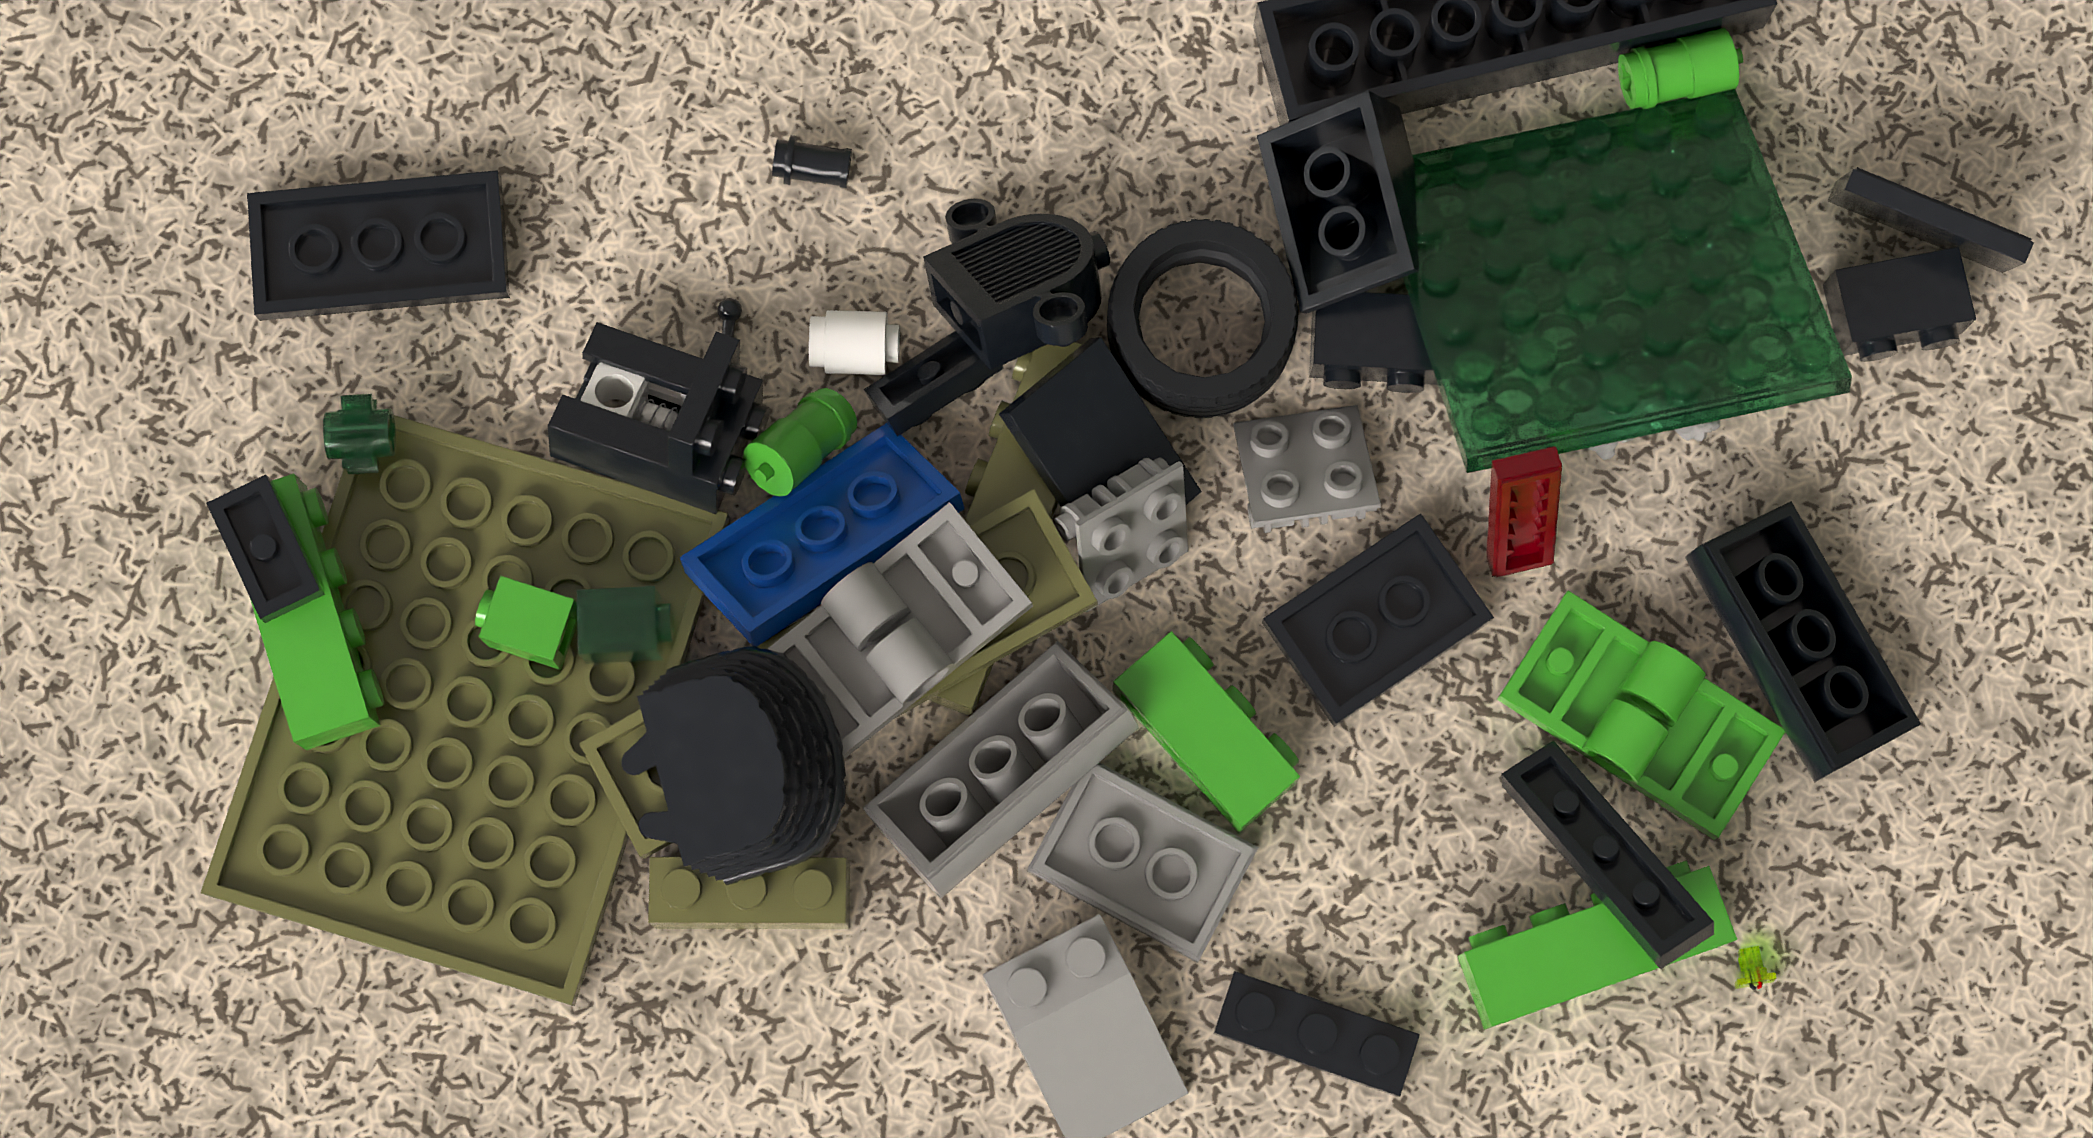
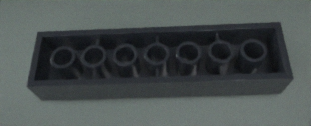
[1253,0,1778,126]

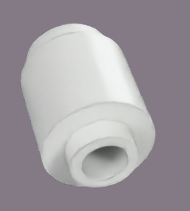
[809,310,900,375]

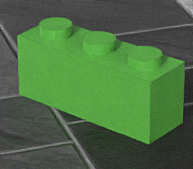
[1112,631,1300,834]

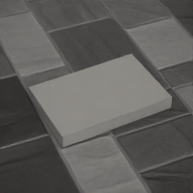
[1027,763,1259,963]

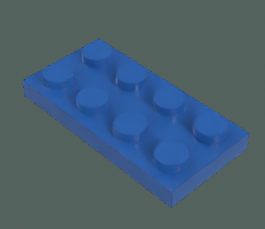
[680,423,965,647]

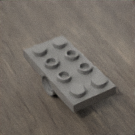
[768,502,1033,759]

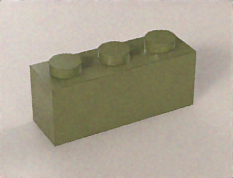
[648,857,850,929]

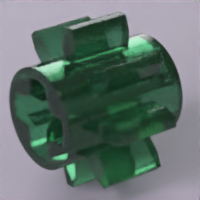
[323,393,396,474]

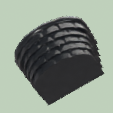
[621,646,846,885]

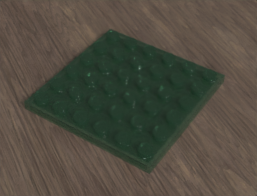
[1403,89,1852,473]

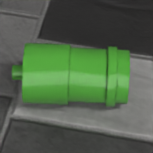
[1618,28,1743,109]
[743,388,857,497]

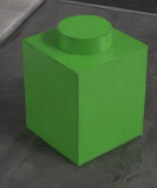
[475,576,582,670]

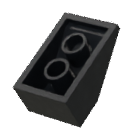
[1257,90,1419,314]

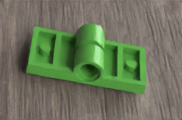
[1497,590,1785,840]

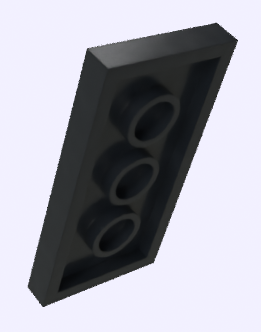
[247,170,510,321]

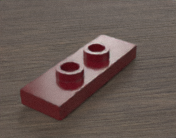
[1486,446,1562,578]

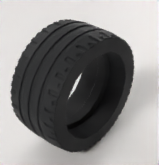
[1107,219,1298,418]

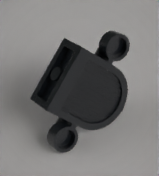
[923,198,1110,370]

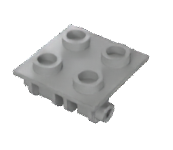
[1233,405,1381,533]
[1054,457,1188,612]

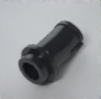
[772,135,852,188]

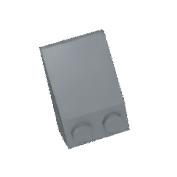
[983,914,1188,1138]

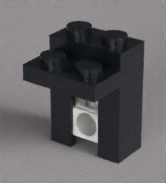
[548,322,770,514]

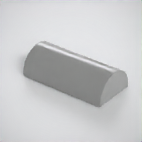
[863,641,1139,899]

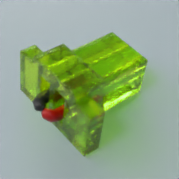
[1734,946,1777,990]

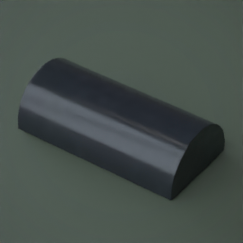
[1685,501,1921,783]

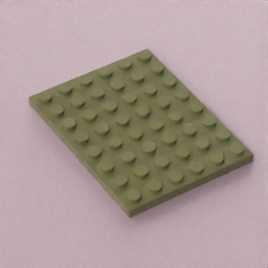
[200,407,730,1006]

